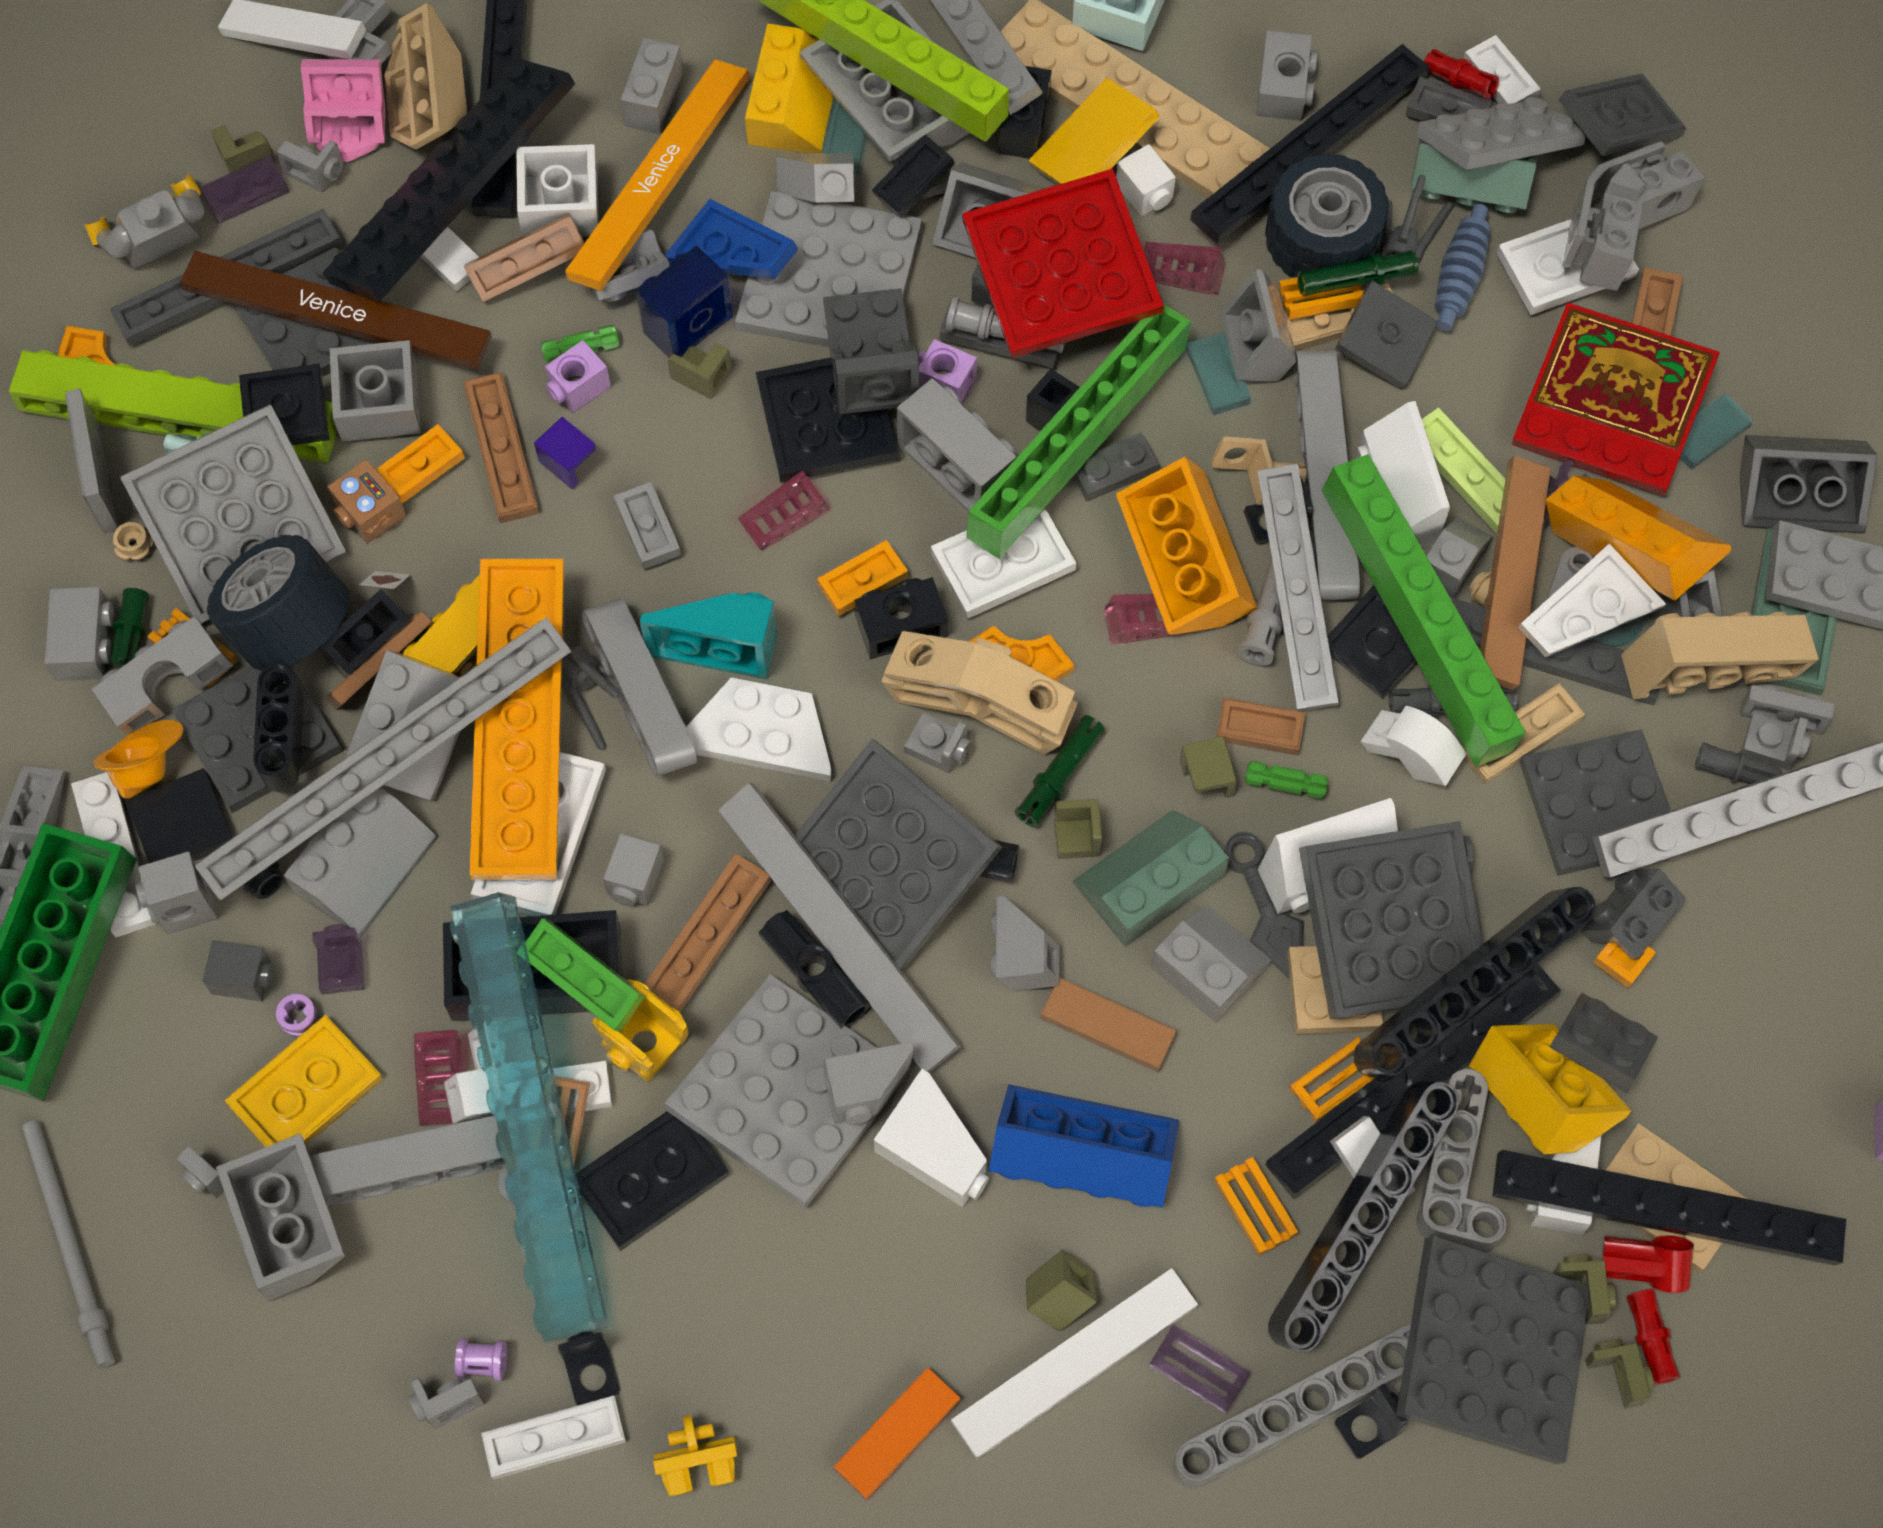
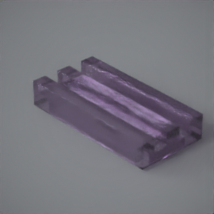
[1149,1325,1250,1414]

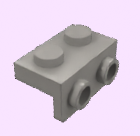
[590,229,673,302]

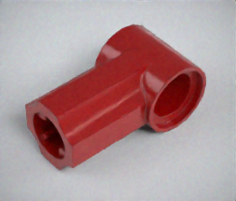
[1602,1235,1694,1293]

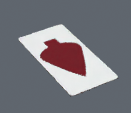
[359,571,410,589]

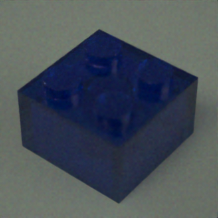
[636,245,733,358]

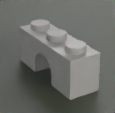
[91,616,233,735]

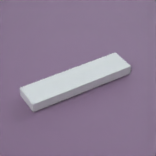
[218,0,366,59]

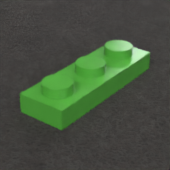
[517,918,646,1032]

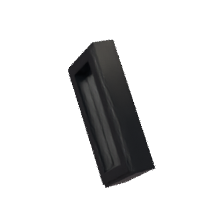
[872,134,955,218]

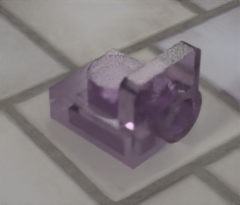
[312,924,365,995]

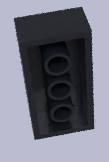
[443,910,623,1021]

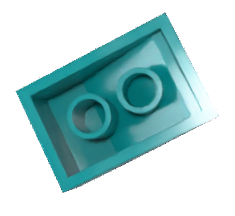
[640,592,778,679]

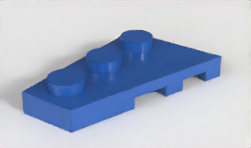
[664,199,798,279]

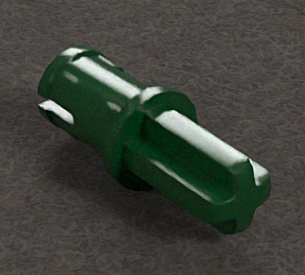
[110,588,149,669]

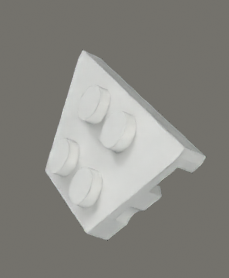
[686,677,832,782]

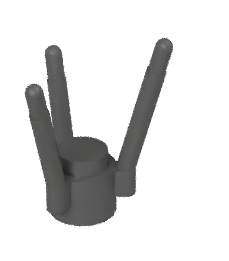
[1380,175,1453,262]
[562,646,619,750]

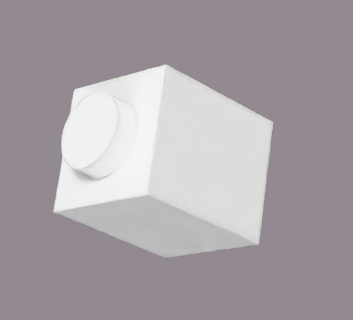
[1116,144,1175,216]

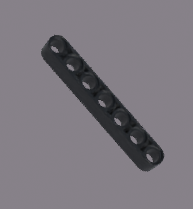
[1353,887,1596,1077]
[1268,1081,1459,1352]

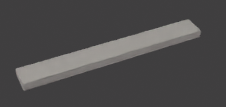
[718,783,961,1073]

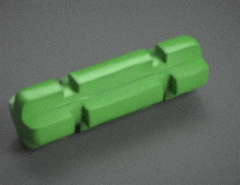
[541,325,619,364]
[1245,761,1328,799]

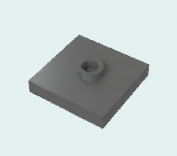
[1335,281,1438,389]

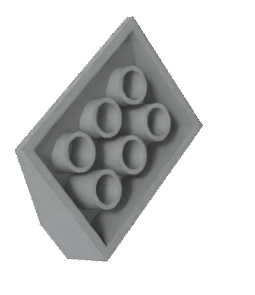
[799,0,970,161]

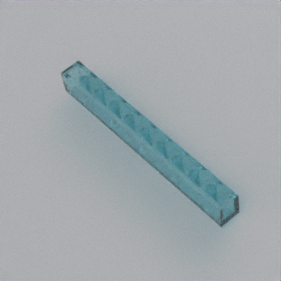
[450,892,609,1342]

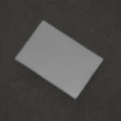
[65,389,119,534]

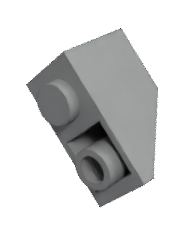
[991,896,1060,991]

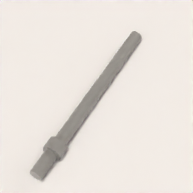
[22,1121,115,1368]

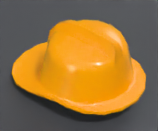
[93,720,184,799]

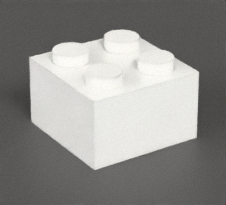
[517,144,599,237]

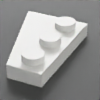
[1518,544,1666,657]

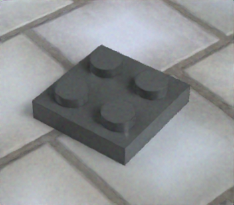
[1550,993,1658,1093]

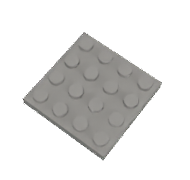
[735,191,922,347]
[120,404,346,623]
[664,974,910,1209]

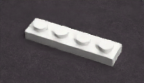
[71,772,157,938]

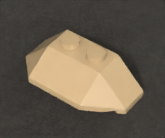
[384,3,467,150]

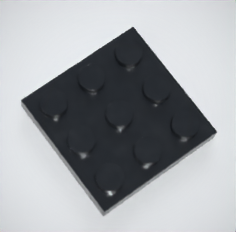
[756,357,898,483]

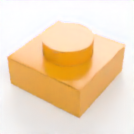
[1593,942,1656,989]

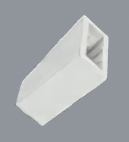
[874,1069,989,1208]

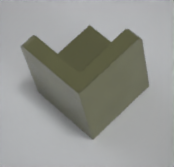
[211,124,276,181]
[668,343,731,399]
[1180,736,1237,798]
[1054,799,1102,859]
[1026,1249,1097,1331]

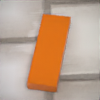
[833,1368,961,1501]

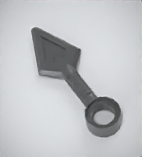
[1224,832,1303,979]

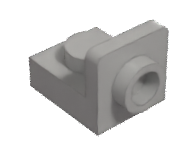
[277,140,343,192]
[904,712,971,773]
[1741,713,1811,771]
[408,1377,484,1430]

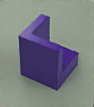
[534,417,596,489]

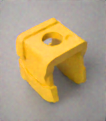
[592,979,688,1083]

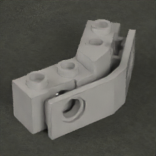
[1562,141,1705,291]

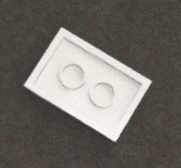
[1496,219,1639,315]
[931,508,1076,619]

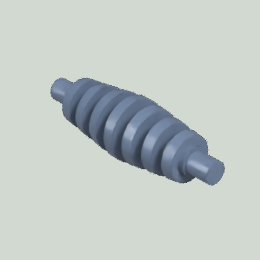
[1434,204,1491,331]

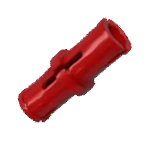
[1424,49,1500,99]
[1626,1289,1681,1385]

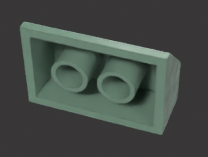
[1411,138,1536,213]
[1073,810,1229,947]

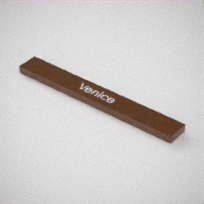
[180,251,492,370]

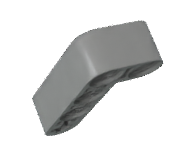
[1416,1069,1506,1253]

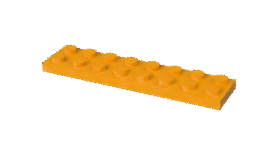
[470,559,565,880]

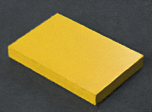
[1028,77,1160,185]
[224,1014,383,1147]

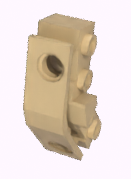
[881,631,1078,755]

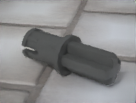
[1695,742,1782,784]

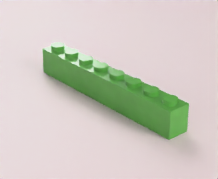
[966,304,1191,559]
[1321,454,1526,767]

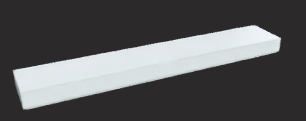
[951,1268,1198,1460]

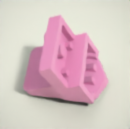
[301,59,386,163]

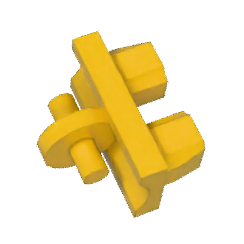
[653,1414,737,1496]

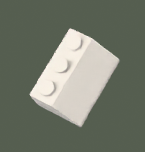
[1355,401,1450,547]
[1257,798,1398,914]

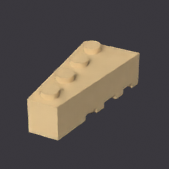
[1621,612,1819,699]

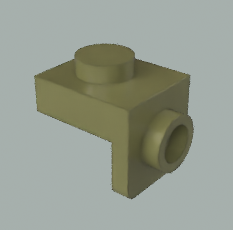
[1553,1255,1616,1325]
[1585,1339,1654,1409]

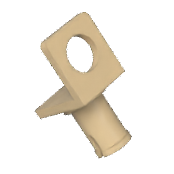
[1210,437,1306,505]

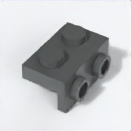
[1581,868,1685,959]

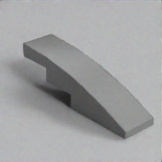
[0,766,65,929]

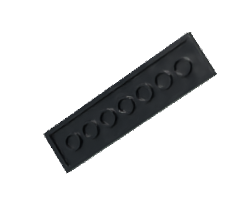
[323,58,575,302]

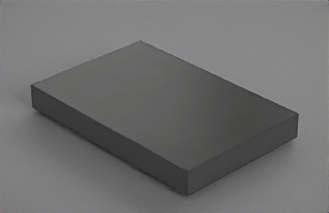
[1559,74,1686,156]

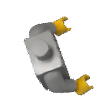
[84,174,204,270]

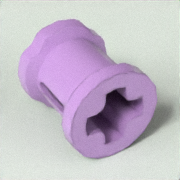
[455,1338,507,1381]

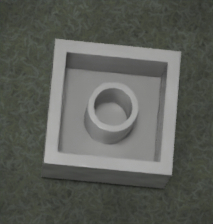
[329,340,421,442]

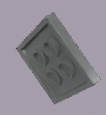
[233,247,377,377]
[171,666,343,813]
[1519,729,1670,876]

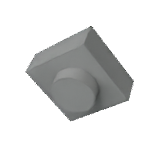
[176,1146,224,1198]

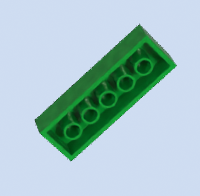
[0,823,137,1102]

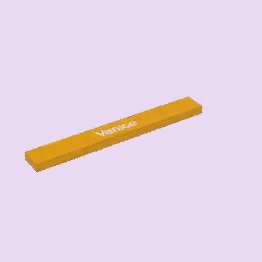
[565,59,750,291]

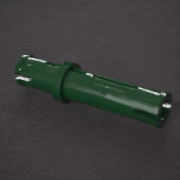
[1297,250,1418,297]
[1015,715,1105,827]

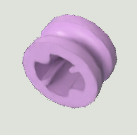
[276,994,318,1037]

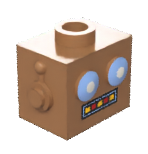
[327,459,406,544]

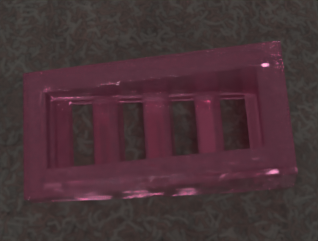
[1144,242,1226,295]
[738,470,831,551]
[1104,594,1195,644]
[414,1030,462,1126]

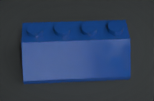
[989,1084,1179,1208]

